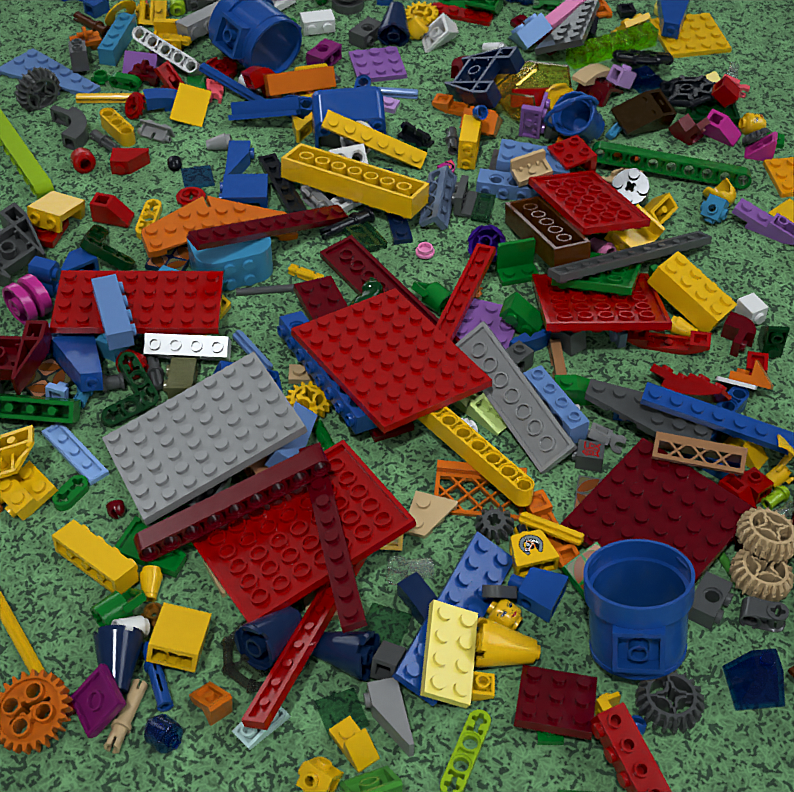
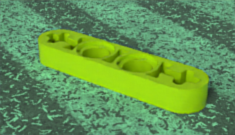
[439,709,491,792]

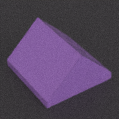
[122,50,164,74]

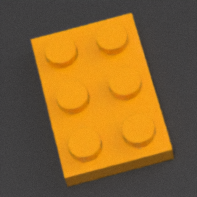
[763,157,794,198]

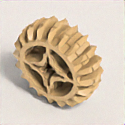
[735,506,794,564]
[729,549,794,602]

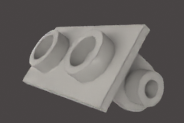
[137,119,175,144]
[300,185,334,209]

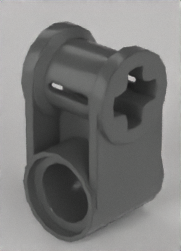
[739,596,789,633]

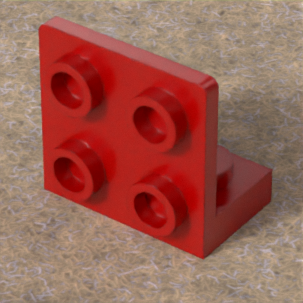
[547,135,597,172]

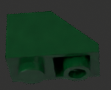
[757,326,790,358]

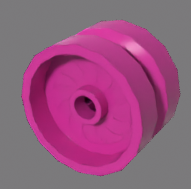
[2,274,53,326]

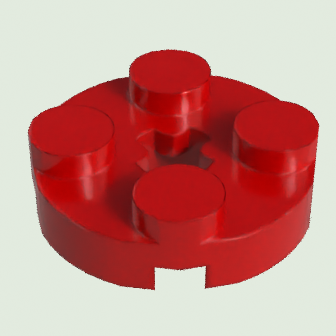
[204,57,238,79]

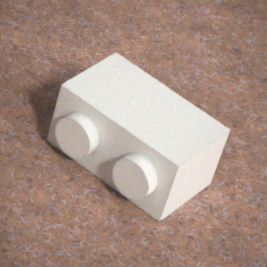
[300,9,335,36]

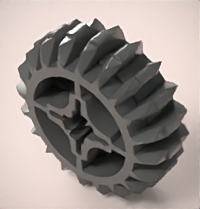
[14,67,61,112]
[635,669,705,736]

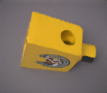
[509,524,559,577]

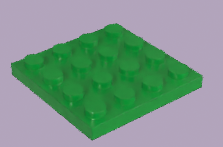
[552,252,643,296]

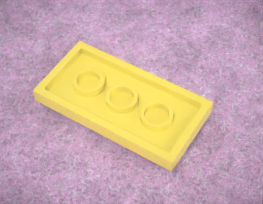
[420,600,478,708]

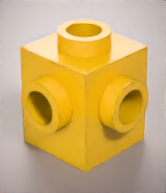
[296,756,344,792]

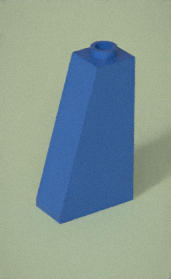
[657,0,690,39]
[52,333,103,392]

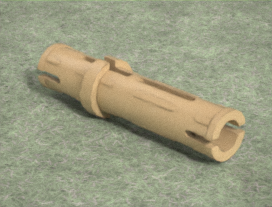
[103,679,148,754]

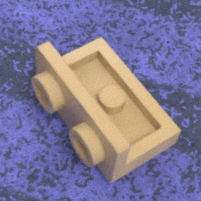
[510,149,553,187]

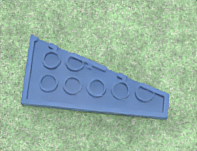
[0,48,101,95]

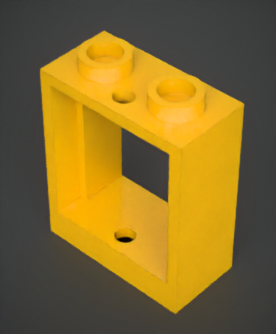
[457,115,481,170]

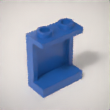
[219,174,269,209]

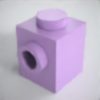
[606,63,637,89]

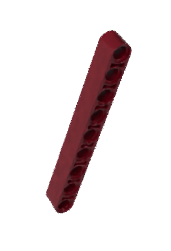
[133,446,331,562]

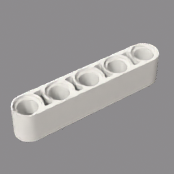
[132,26,203,76]

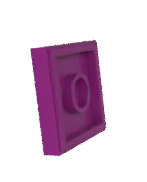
[70,664,127,738]

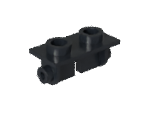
[397,121,435,147]

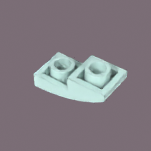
[232,707,291,750]

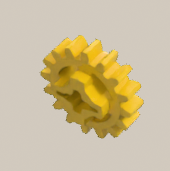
[405,1,438,26]
[286,381,332,421]

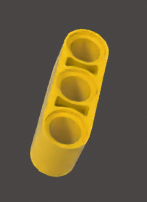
[99,108,136,147]

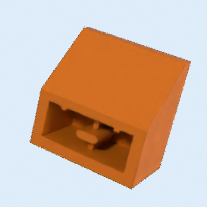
[460,106,503,137]

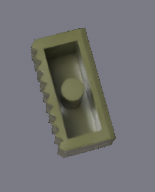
[163,357,198,399]

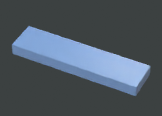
[41,422,109,486]

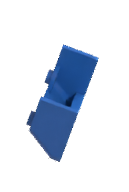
[311,86,386,149]

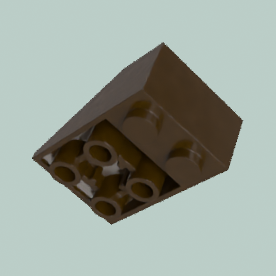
[610,89,677,135]

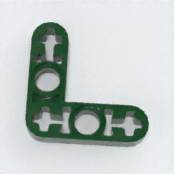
[80,224,135,271]
[101,351,159,427]

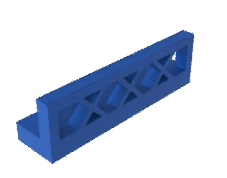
[228,96,301,121]

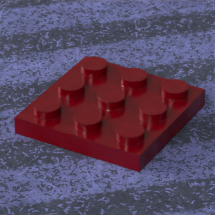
[514,664,598,740]

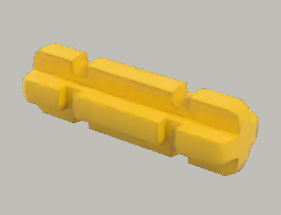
[163,33,192,46]
[288,264,324,281]

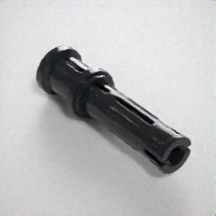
[319,206,375,240]

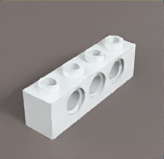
[143,333,231,361]

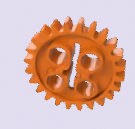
[0,669,73,755]

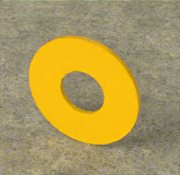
[105,0,136,27]

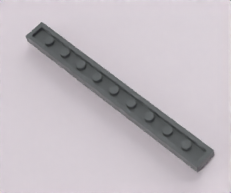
[547,231,712,283]

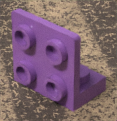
[519,92,551,139]

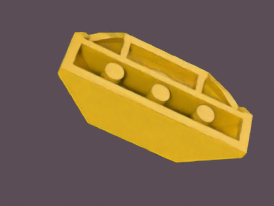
[0,425,34,479]

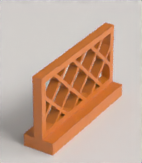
[434,460,527,521]

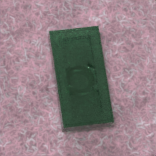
[471,192,496,223]

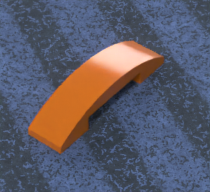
[525,489,580,569]

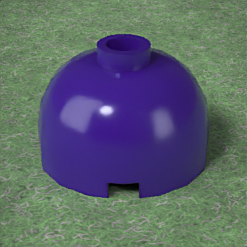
[468,224,506,264]

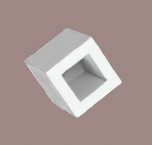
[734,293,769,325]

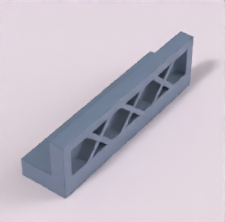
[419,165,457,230]

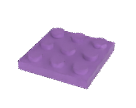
[348,46,407,82]
[456,298,516,349]

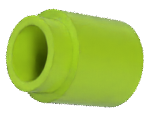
[169,0,185,16]

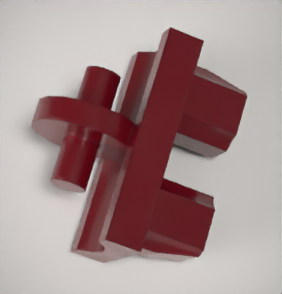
[128,59,160,87]

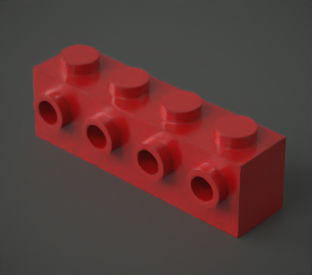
[590,702,672,792]

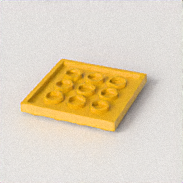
[649,13,732,58]

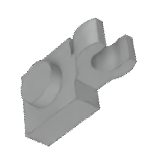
[587,422,627,453]

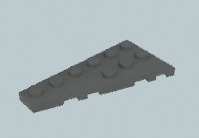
[534,0,600,55]
[585,379,713,461]

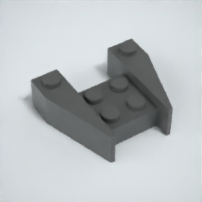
[0,202,46,287]

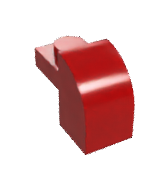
[241,66,275,99]

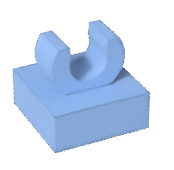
[45,381,69,399]

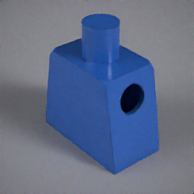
[508,567,569,623]

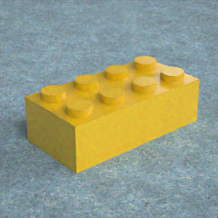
[647,251,738,332]

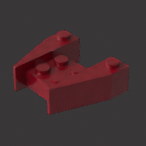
[0,320,52,395]

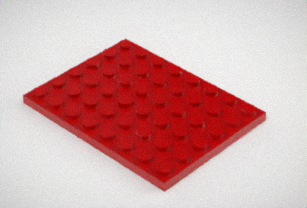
[291,288,492,433]
[191,440,417,623]

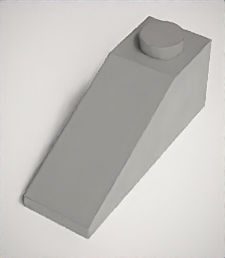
[363,677,414,757]

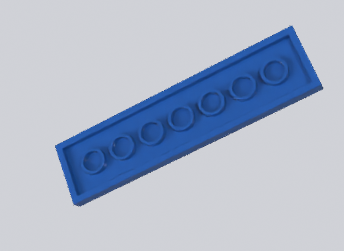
[392,531,513,706]

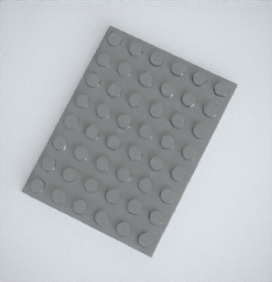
[102,351,308,525]

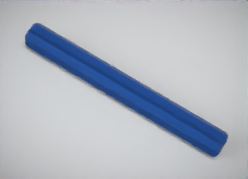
[199,62,265,101]

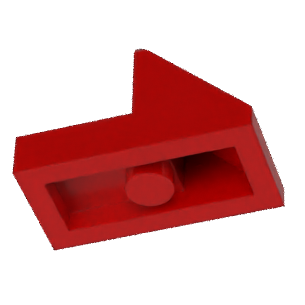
[154,60,185,90]

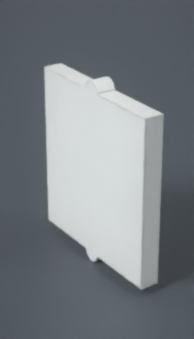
[716,376,758,390]

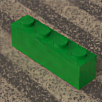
[0,393,81,423]

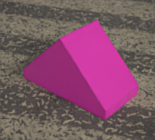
[744,131,778,161]

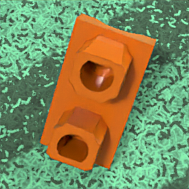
[69,26,102,50]

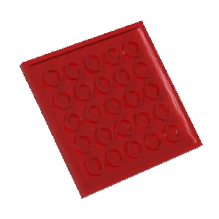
[532,273,672,333]

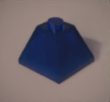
[631,65,664,94]
[722,648,785,711]

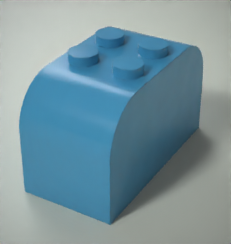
[187,236,273,291]

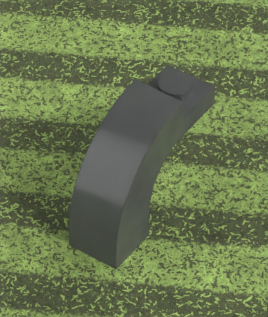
[50,105,89,150]

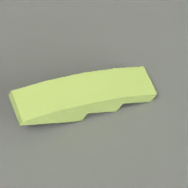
[452,393,508,436]

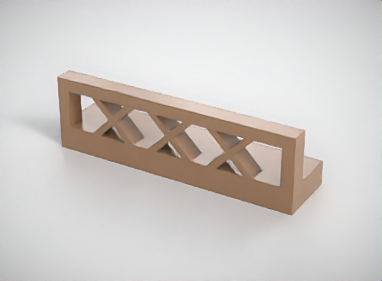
[652,431,748,476]

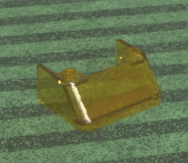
[496,61,572,121]

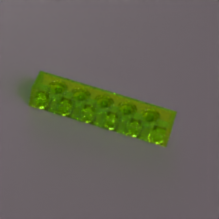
[565,22,659,70]

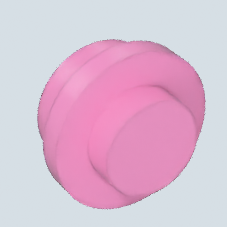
[415,242,435,259]

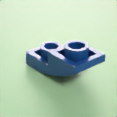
[509,328,551,352]

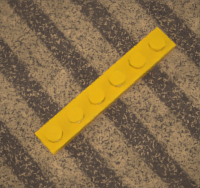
[321,110,427,170]

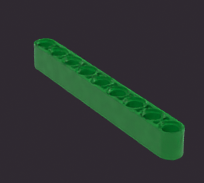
[592,141,752,189]

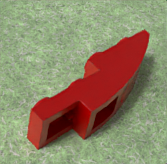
[650,364,732,403]

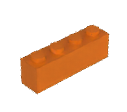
[263,66,337,99]

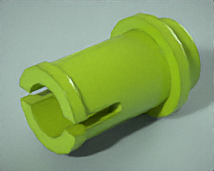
[761,485,790,510]

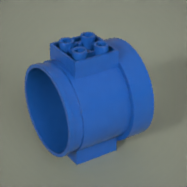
[208,0,302,73]
[584,539,695,680]

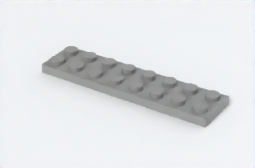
[455,321,578,474]

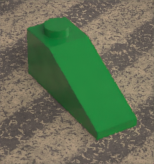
[554,374,594,406]

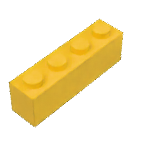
[52,519,139,594]

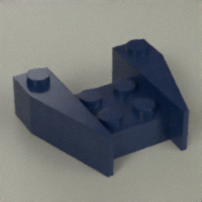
[444,46,525,109]

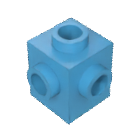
[700,194,730,225]

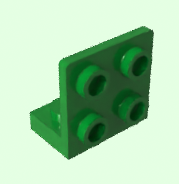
[495,237,539,287]

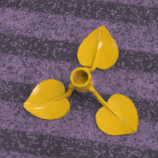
[765,434,794,487]

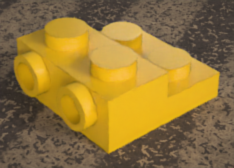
[0,460,58,521]

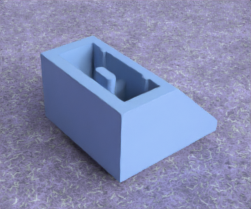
[509,12,553,50]

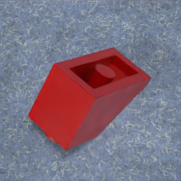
[110,148,151,175]

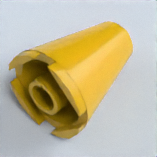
[474,617,541,668]

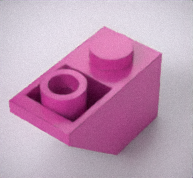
[703,109,742,147]

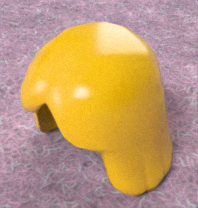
[702,178,736,207]

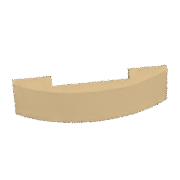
[571,63,611,86]

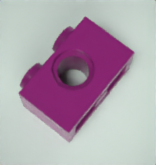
[306,38,342,66]

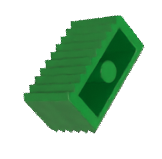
[499,292,543,337]

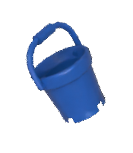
[543,91,605,144]

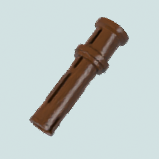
[73,11,110,39]

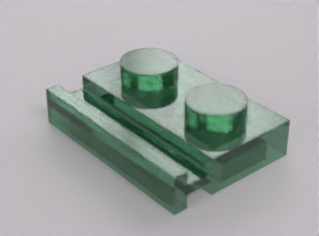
[344,221,388,253]

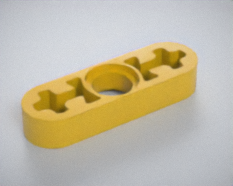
[135,199,162,240]

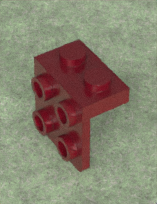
[576,77,624,107]

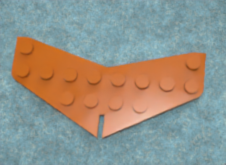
[141,196,298,258]

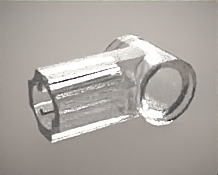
[386,556,434,586]

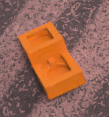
[432,93,470,117]

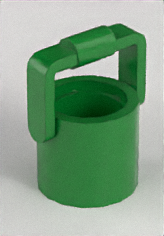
[411,281,452,316]
[90,588,147,627]

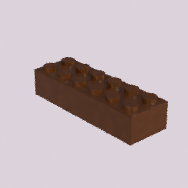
[505,196,591,268]

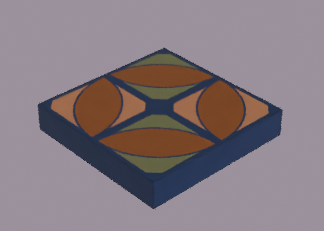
[145,245,190,271]

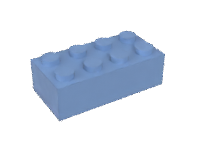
[495,139,570,174]

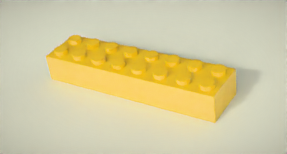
[281,143,430,219]

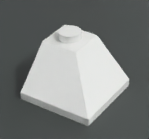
[421,13,459,53]

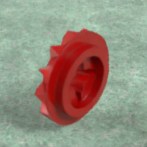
[125,92,146,119]
[176,187,206,207]

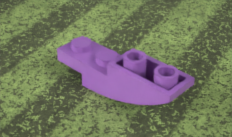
[732,198,794,245]

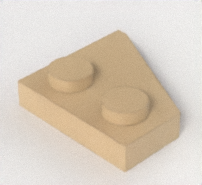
[404,491,458,539]

